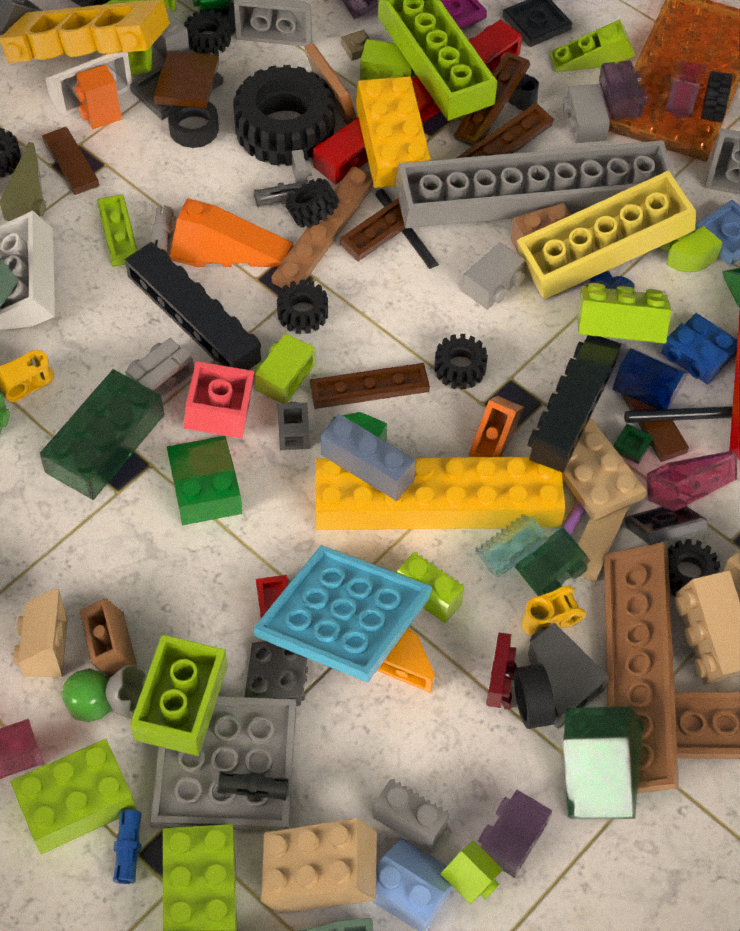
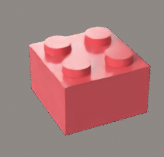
[184,361,254,439]

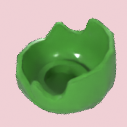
[61,668,112,722]

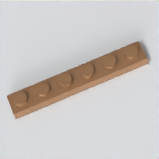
[271,166,374,288]

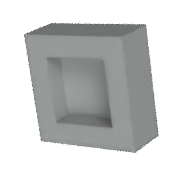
[292,149,312,183]

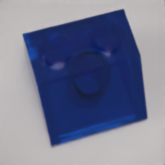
[612,348,688,409]

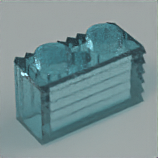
[476,514,549,578]

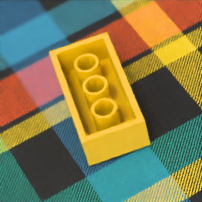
[355,76,431,188]

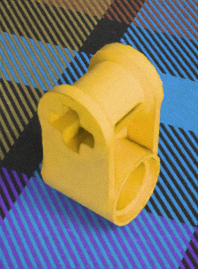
[0,350,54,402]
[521,586,586,636]

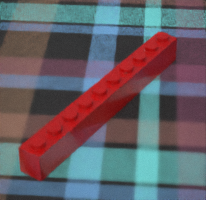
[313,19,522,185]

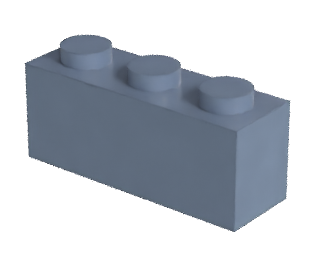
[320,414,416,501]

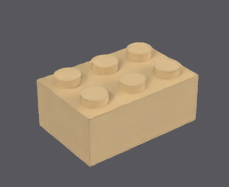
[674,570,740,685]
[261,818,377,913]

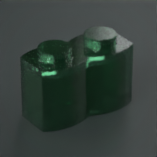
[515,527,590,596]

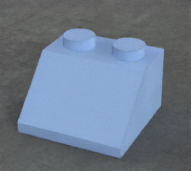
[371,838,453,931]

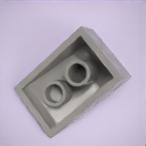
[234,0,312,47]
[705,128,740,194]

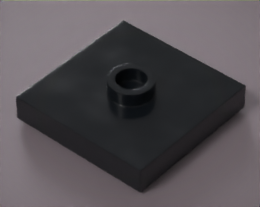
[502,0,573,47]
[625,502,708,545]

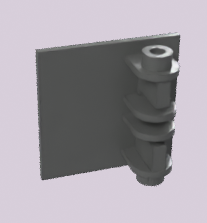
[244,641,308,706]

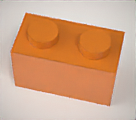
[74,64,122,130]

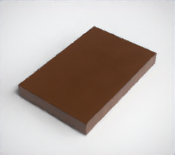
[154,51,219,108]

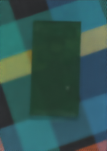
[39,369,165,500]

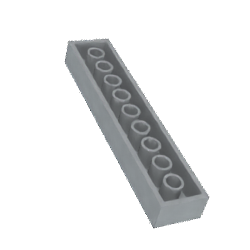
[395,140,676,228]

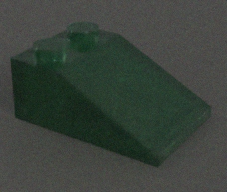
[563,706,643,819]

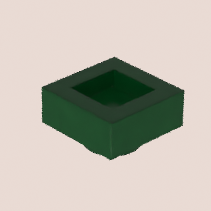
[613,424,653,464]

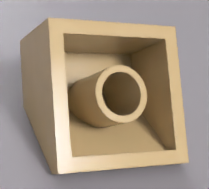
[14,589,68,677]

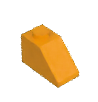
[377,628,435,693]

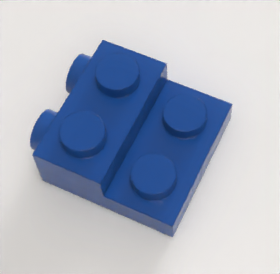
[661,313,737,385]

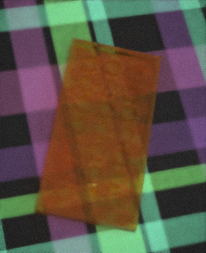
[608,0,740,162]

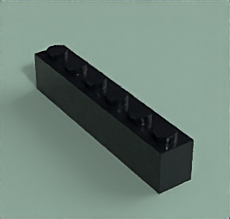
[125,242,261,370]
[527,335,622,473]

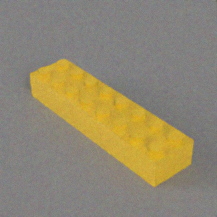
[316,457,565,530]

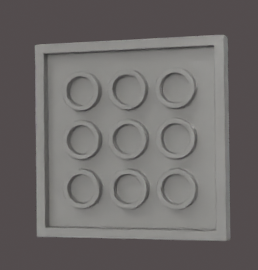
[151,697,296,831]

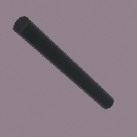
[375,189,439,269]
[624,406,732,423]

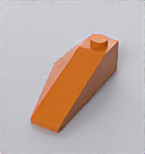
[170,198,293,267]

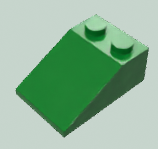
[167,436,242,526]

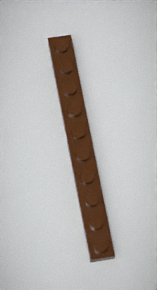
[340,103,554,262]

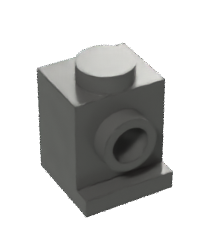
[277,402,310,450]

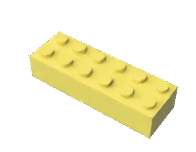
[517,170,696,300]

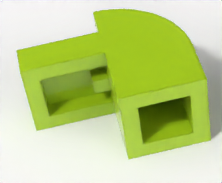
[660,225,723,273]

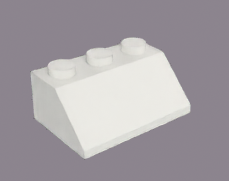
[45,51,132,117]

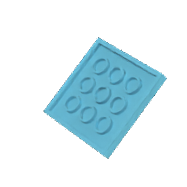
[254,545,432,682]

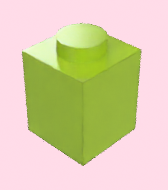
[440,840,503,905]

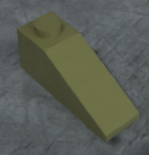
[0,142,46,221]

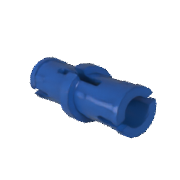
[113,810,142,884]

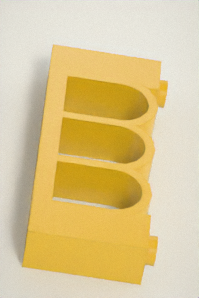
[0,0,170,63]

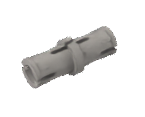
[150,205,174,252]

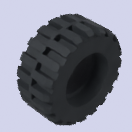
[233,65,335,166]

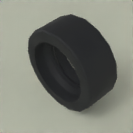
[168,102,219,148]
[514,663,555,729]

